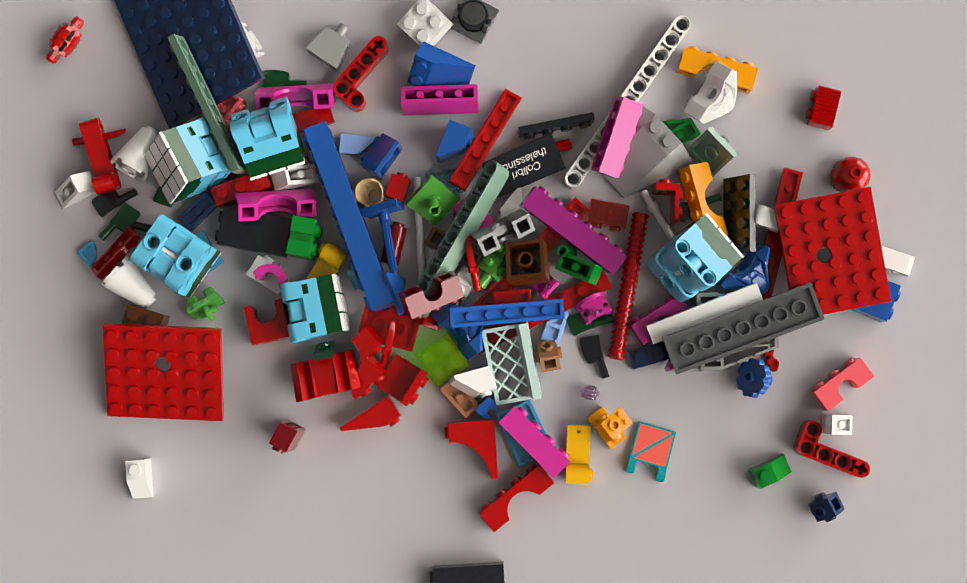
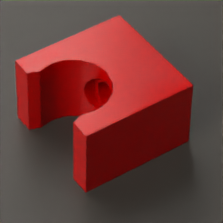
[244,299,290,346]

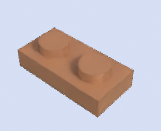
[440,382,479,418]

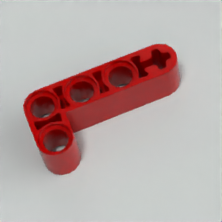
[333,36,389,112]
[79,117,122,194]
[793,420,870,478]

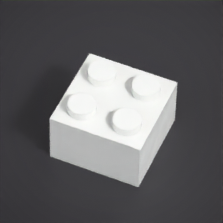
[397,0,453,46]

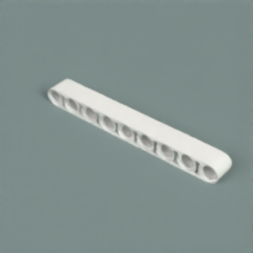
[756,204,915,276]

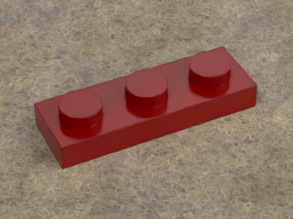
[91,226,141,280]

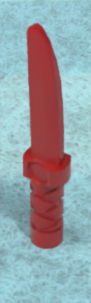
[72,128,127,146]
[466,236,481,292]
[380,320,395,369]

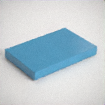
[495,400,546,467]

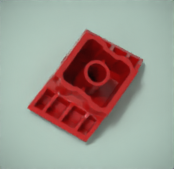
[290,350,360,402]

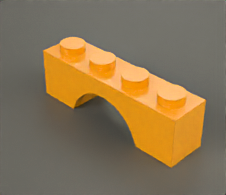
[676,46,758,94]
[679,162,728,236]

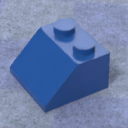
[436,120,474,163]
[360,133,402,180]

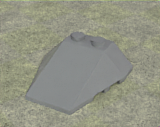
[601,106,693,197]

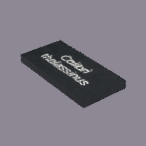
[482,133,566,198]

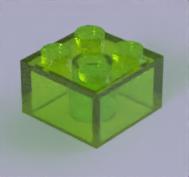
[415,333,469,387]

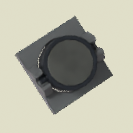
[451,0,499,44]

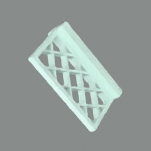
[482,322,542,405]

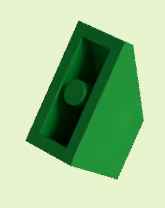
[748,454,792,489]

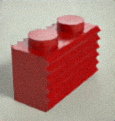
[805,85,842,130]

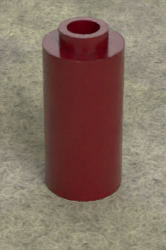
[380,222,407,266]

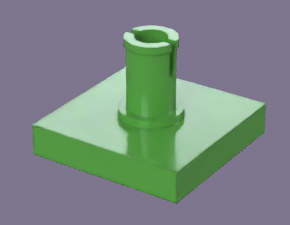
[406,175,460,226]

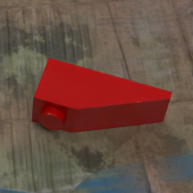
[340,396,402,431]

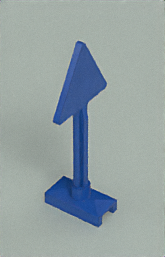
[361,198,406,315]

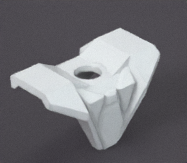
[684,61,737,124]

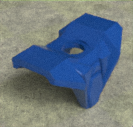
[715,243,770,295]
[430,304,484,360]

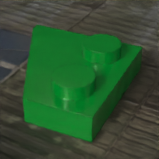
[663,118,701,145]

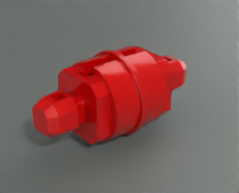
[46,16,84,64]

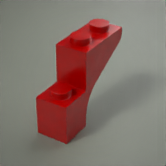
[351,324,387,400]

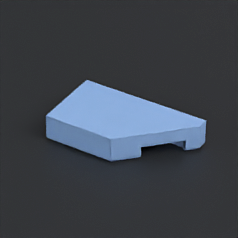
[339,134,375,155]
[540,311,569,345]

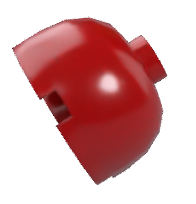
[830,157,871,192]

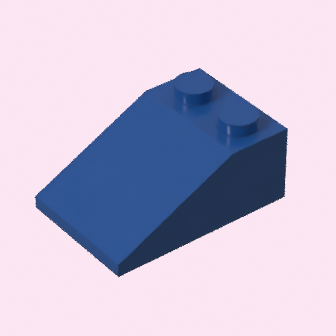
[407,42,476,86]

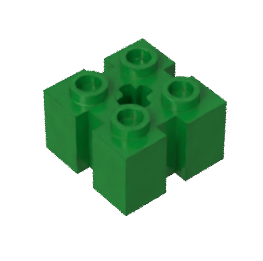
[286,215,323,261]

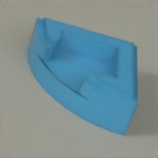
[77,240,98,267]
[346,269,360,290]

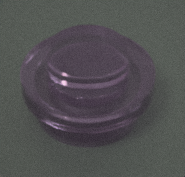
[580,385,600,400]

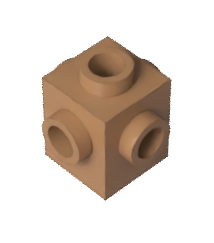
[534,340,562,372]

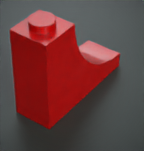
[444,419,498,479]

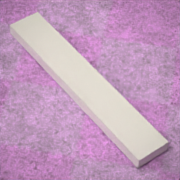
[646,283,763,344]

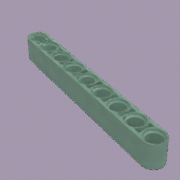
[416,160,509,318]

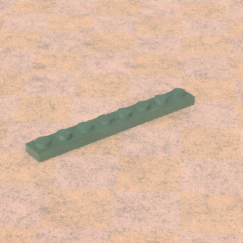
[168,34,247,174]

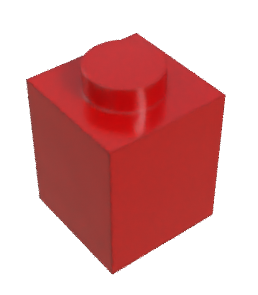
[385,172,411,203]

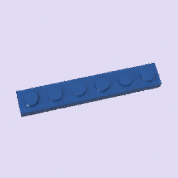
[448,299,565,328]

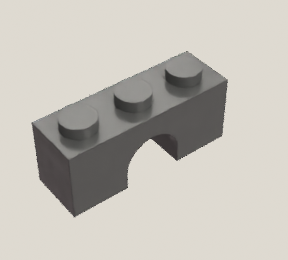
[470,209,535,257]

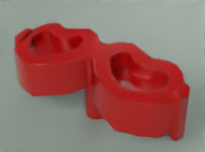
[763,350,779,372]

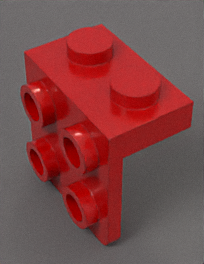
[651,179,683,225]
[377,355,429,407]

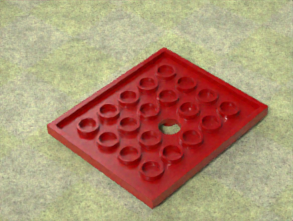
[773,187,892,315]
[103,323,224,421]

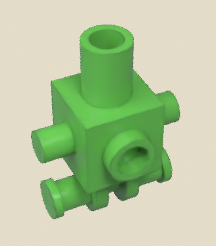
[478,243,506,290]

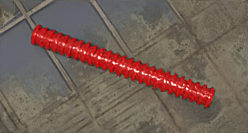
[607,212,649,360]

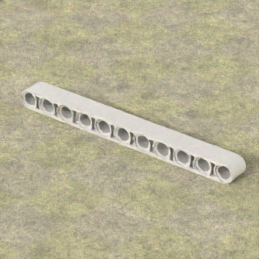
[564,16,690,190]

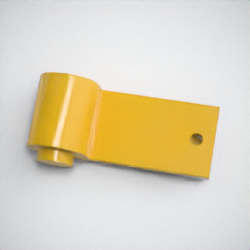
[306,242,348,279]
[565,424,593,485]

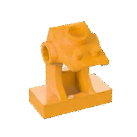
[587,407,633,449]

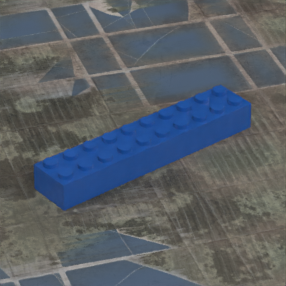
[303,121,395,313]

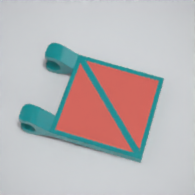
[625,421,676,482]

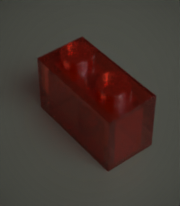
[587,199,630,233]

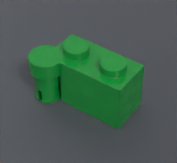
[555,245,603,285]

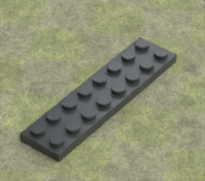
[662,282,824,375]

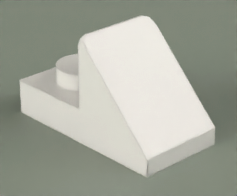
[821,414,852,435]

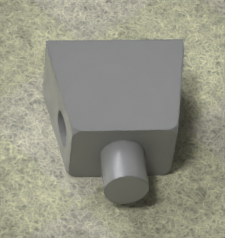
[306,23,350,72]

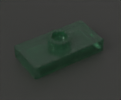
[314,340,336,361]

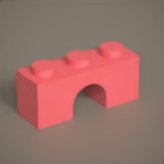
[810,357,875,411]

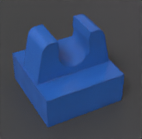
[475,397,499,420]

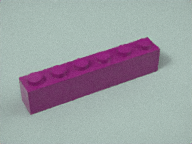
[519,186,627,275]

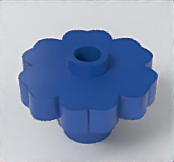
[736,358,772,398]

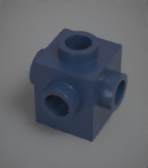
[808,492,845,522]

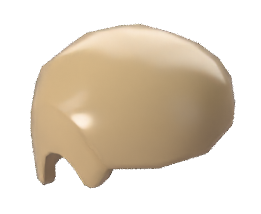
[354,178,385,207]

